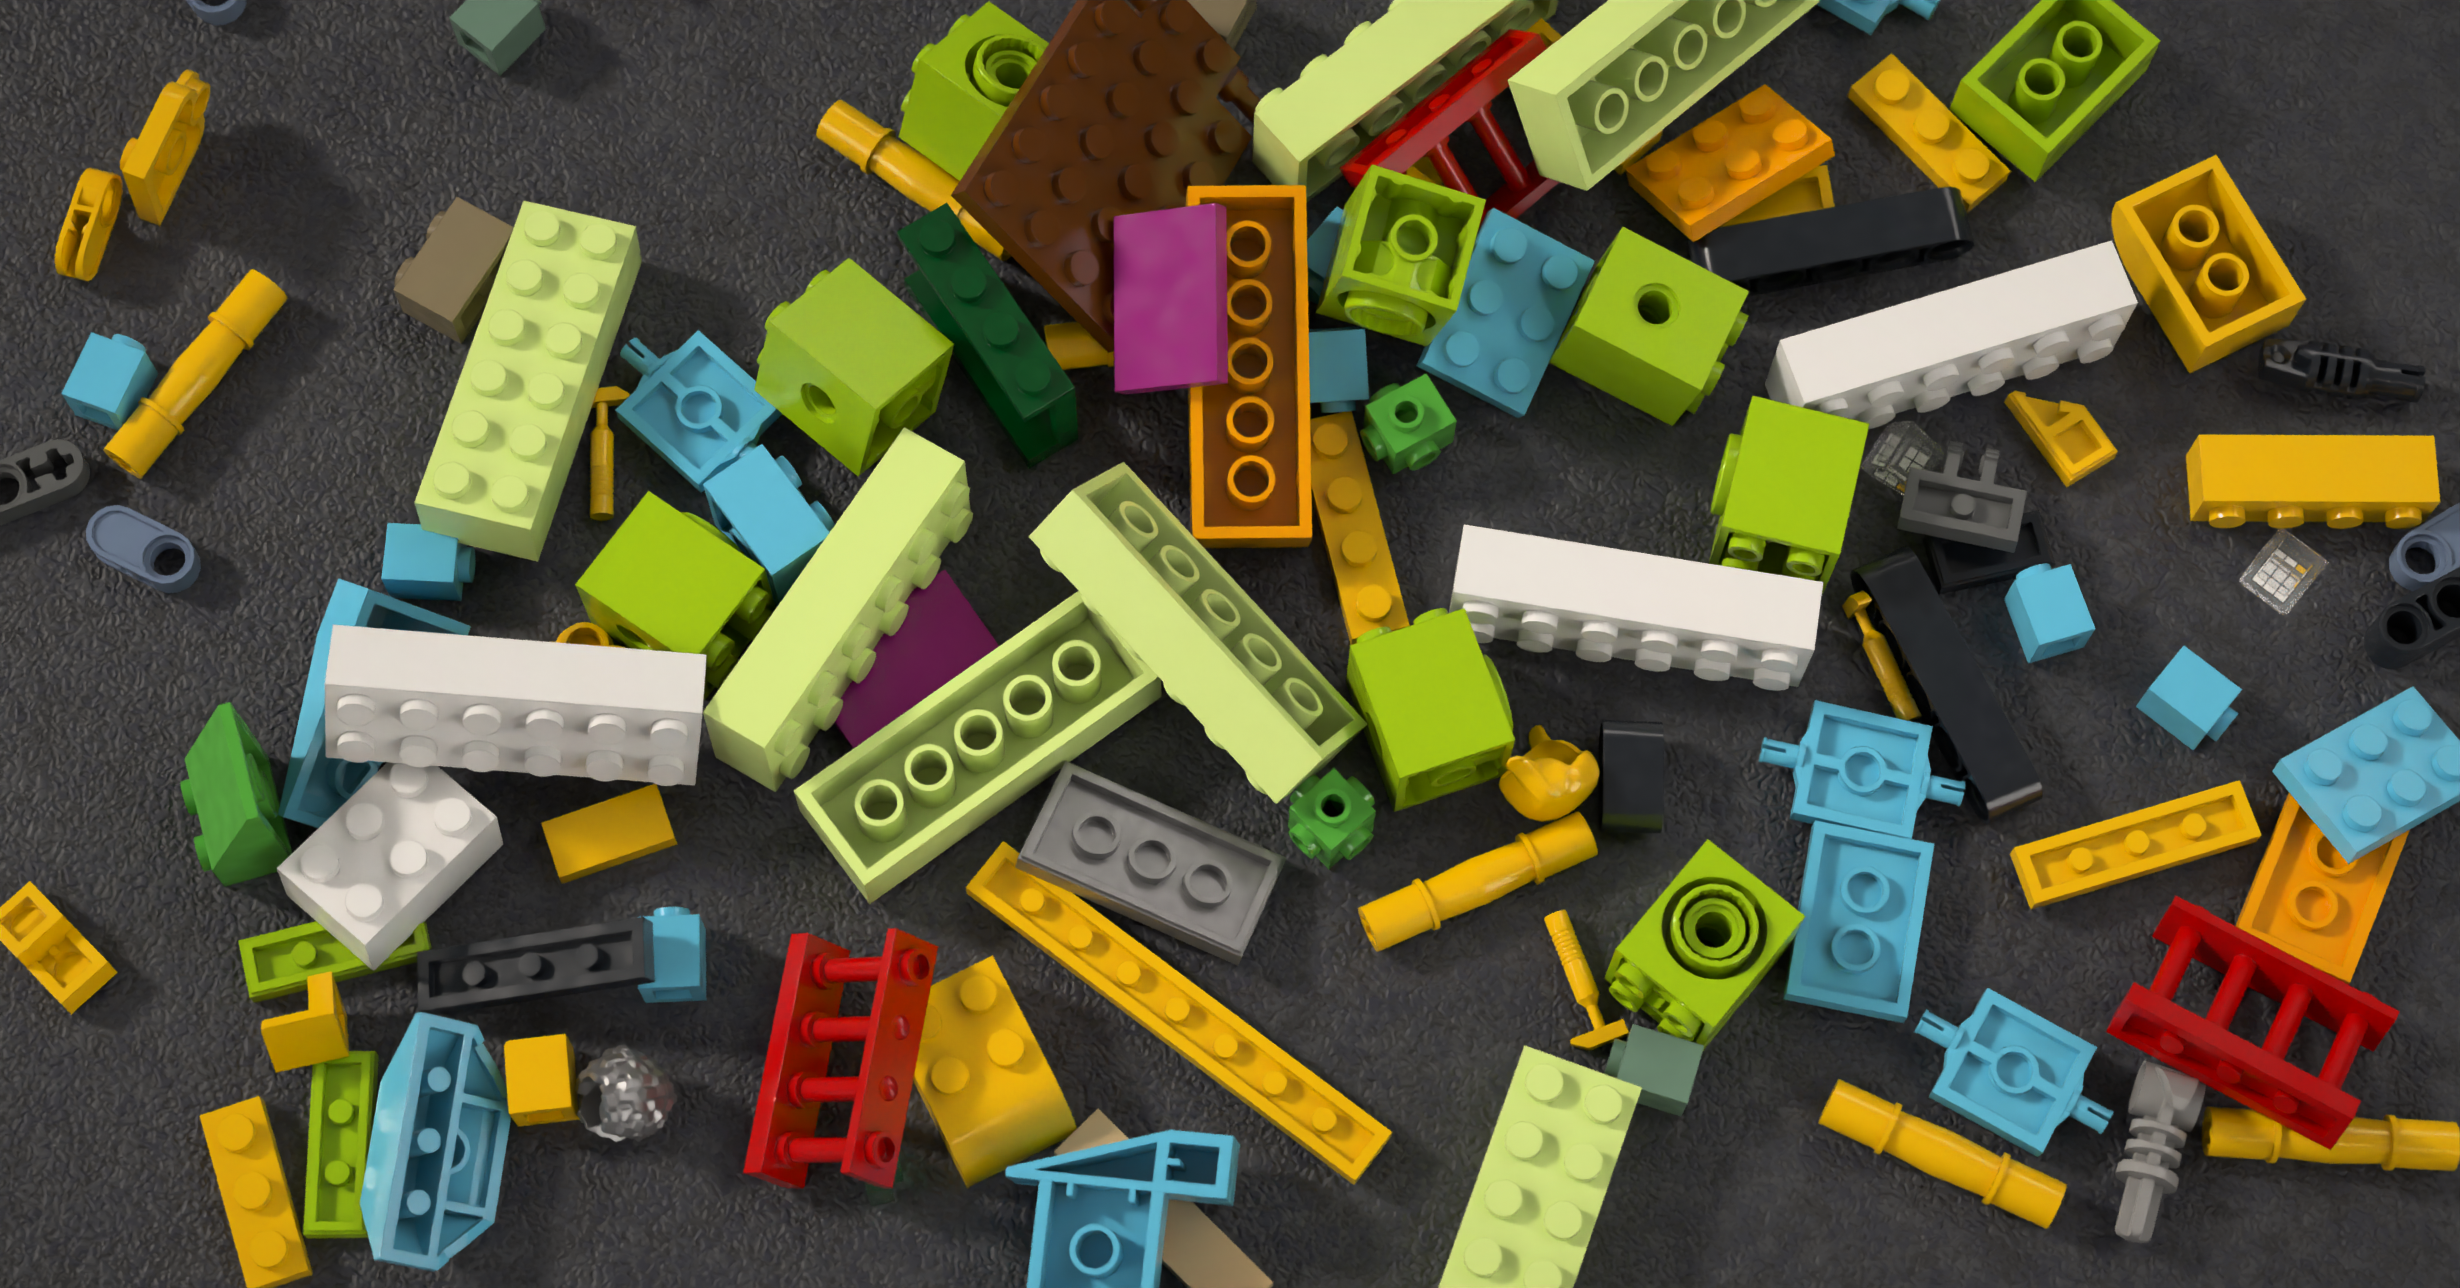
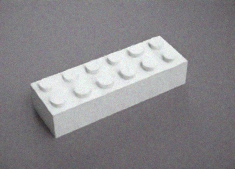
[1765,240,2138,429]
[1449,525,1823,691]
[325,625,707,786]

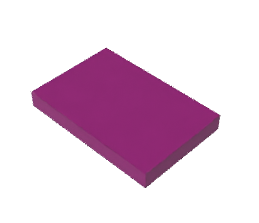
[1114,203,1228,395]
[833,570,999,750]

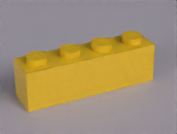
[2186,435,2440,529]

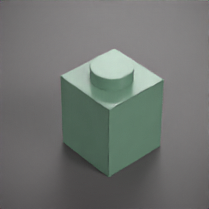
[449,0,546,76]
[1604,1024,1704,1116]

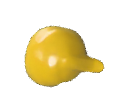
[1499,725,1600,822]

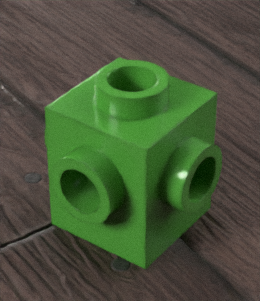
[1360,373,1457,474]
[1288,768,1376,869]

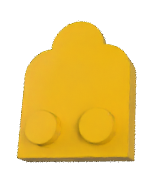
[120,69,211,226]

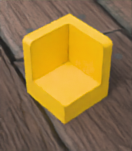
[261,971,349,1072]
[504,1034,579,1127]

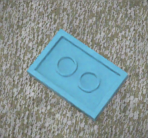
[1416,208,1595,418]
[2272,686,2460,864]
[1783,820,1934,1023]

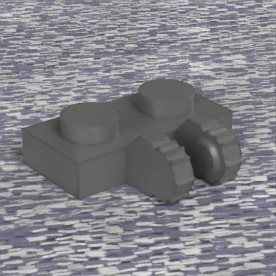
[1897,441,2027,553]

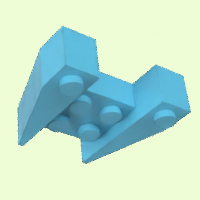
[1005,1130,1240,1288]

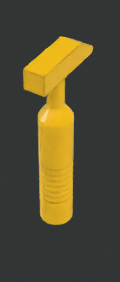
[590,386,631,521]
[1842,591,1922,722]
[1544,910,1629,1051]

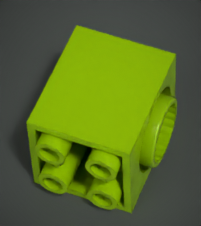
[899,1,1049,181]
[1316,164,1486,347]
[1549,227,1749,426]
[754,258,954,477]
[1709,396,1869,594]
[575,491,776,700]
[1346,608,1515,812]
[1604,839,1806,1051]

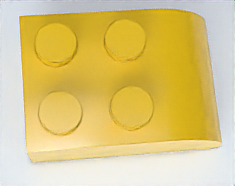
[2111,155,2306,373]
[913,955,1077,1188]

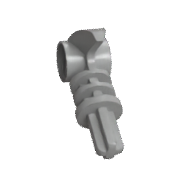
[2115,1061,2206,1243]

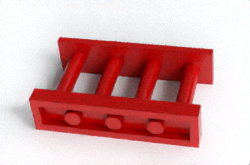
[1339,29,1559,233]
[2106,896,2400,1150]
[743,928,939,1189]

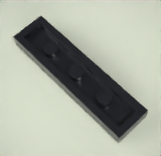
[417,917,655,1015]

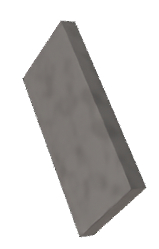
[1015,761,1286,965]

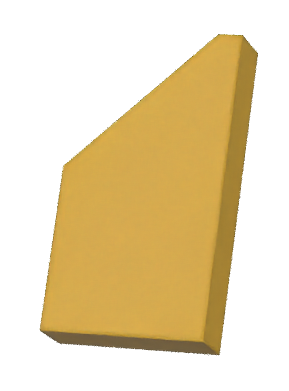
[2004,391,2118,488]

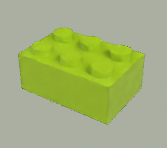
[1949,0,2160,182]

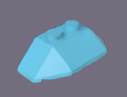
[360,1012,511,1272]

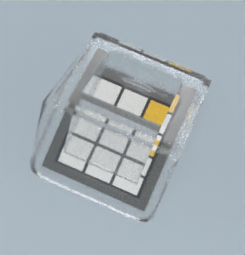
[1861,421,1947,495]
[2239,529,2329,615]

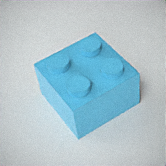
[703,444,835,606]

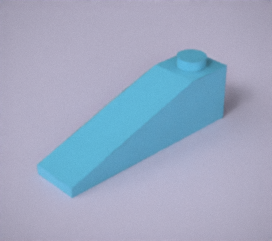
[278,578,471,828]

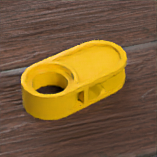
[55,168,123,281]

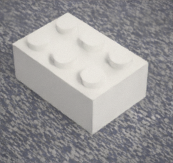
[277,762,503,971]

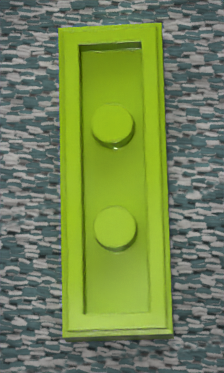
[238,921,432,1003]
[303,1051,379,1239]

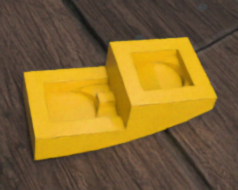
[0,881,118,1014]

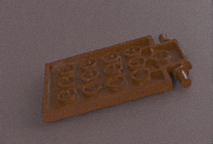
[951,0,1261,353]

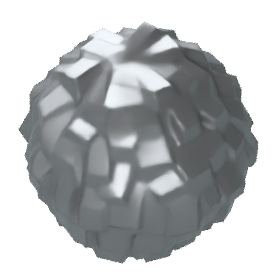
[575,1045,677,1142]

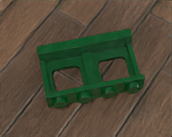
[897,203,1078,469]

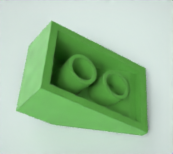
[180,702,292,887]

